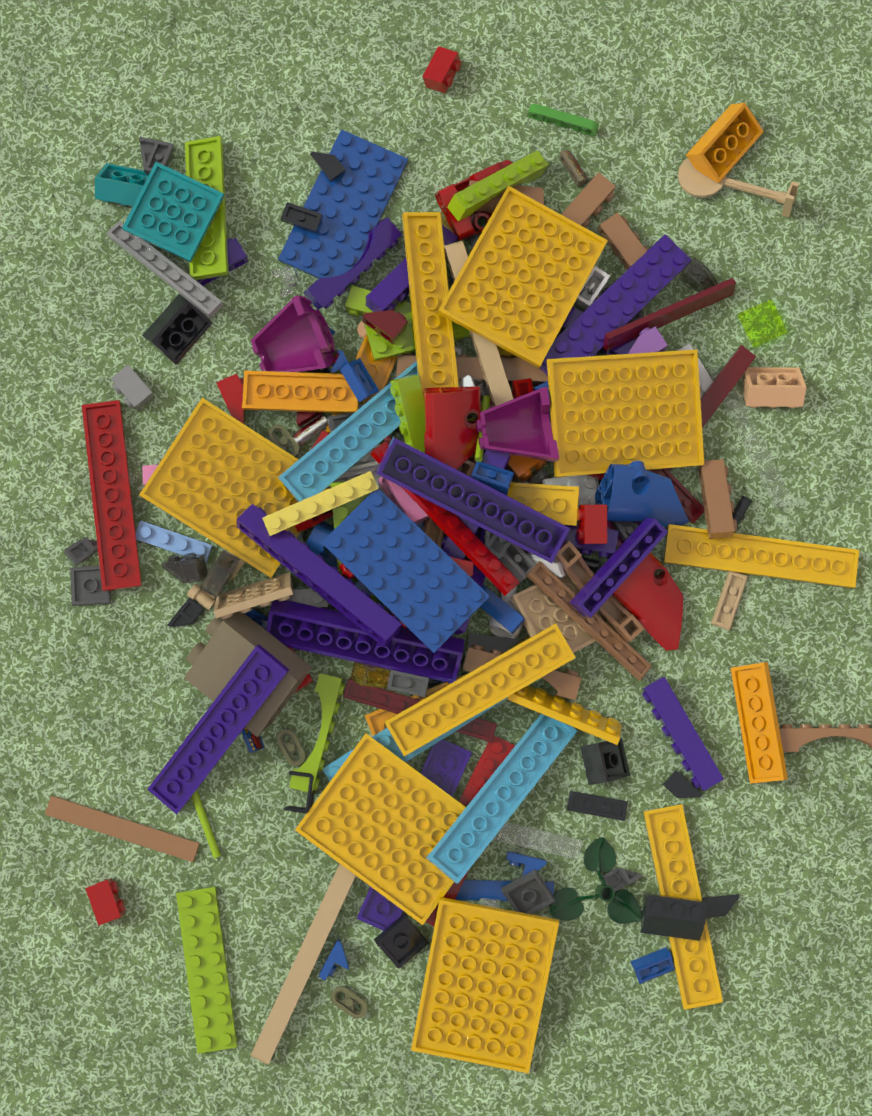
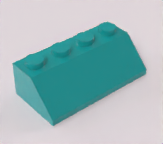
[95,163,149,206]

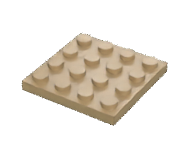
[214,572,293,619]
[510,572,602,653]

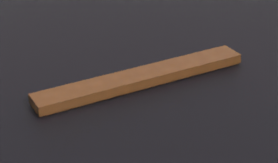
[526,561,652,681]
[45,795,200,862]

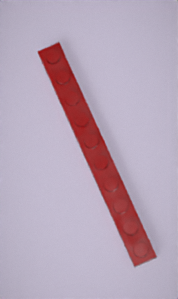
[370,441,520,596]

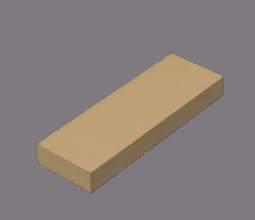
[711,571,748,631]

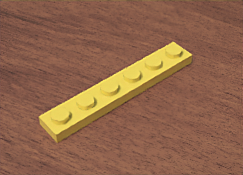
[262,471,379,536]

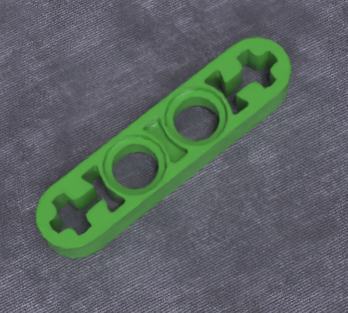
[527,104,599,136]

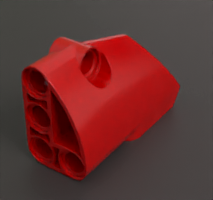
[435,160,513,241]
[424,387,481,470]
[613,552,683,651]

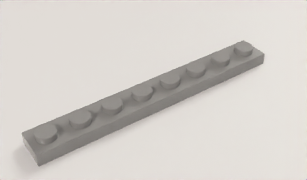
[106,221,224,318]

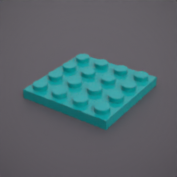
[122,162,225,262]

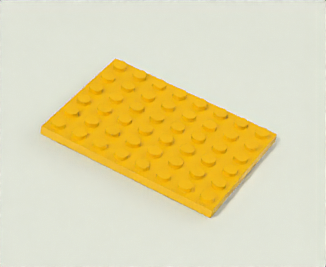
[437,186,608,368]
[547,349,704,477]
[139,398,330,578]
[295,733,466,925]
[411,897,559,1074]

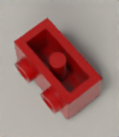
[422,46,461,93]
[576,505,607,544]
[85,878,126,926]

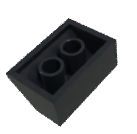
[142,294,212,365]
[640,892,708,941]

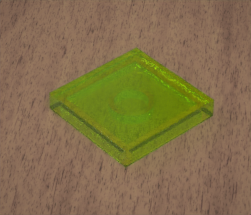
[737,299,788,348]

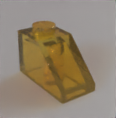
[350,662,391,688]

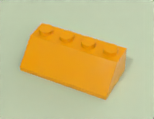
[686,103,764,183]

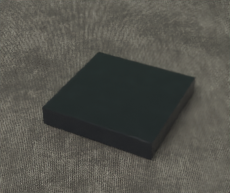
[374,914,429,969]

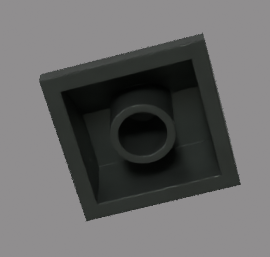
[580,738,630,785]

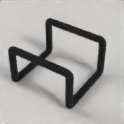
[284,771,314,813]

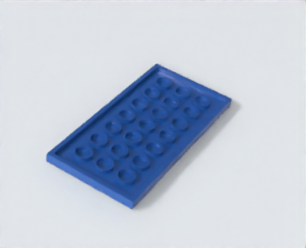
[278,129,408,289]
[321,489,490,653]

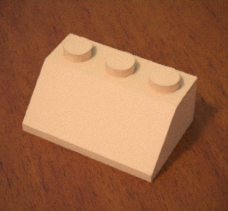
[743,367,807,408]

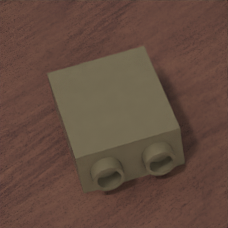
[184,611,312,737]

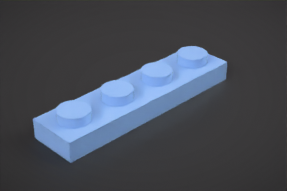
[136,521,213,564]

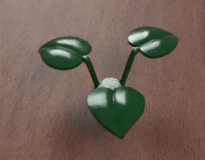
[550,837,642,924]

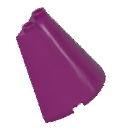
[250,295,335,372]
[476,387,559,462]

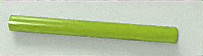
[475,395,490,462]
[191,790,221,859]

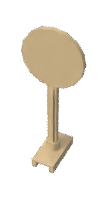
[678,158,799,218]

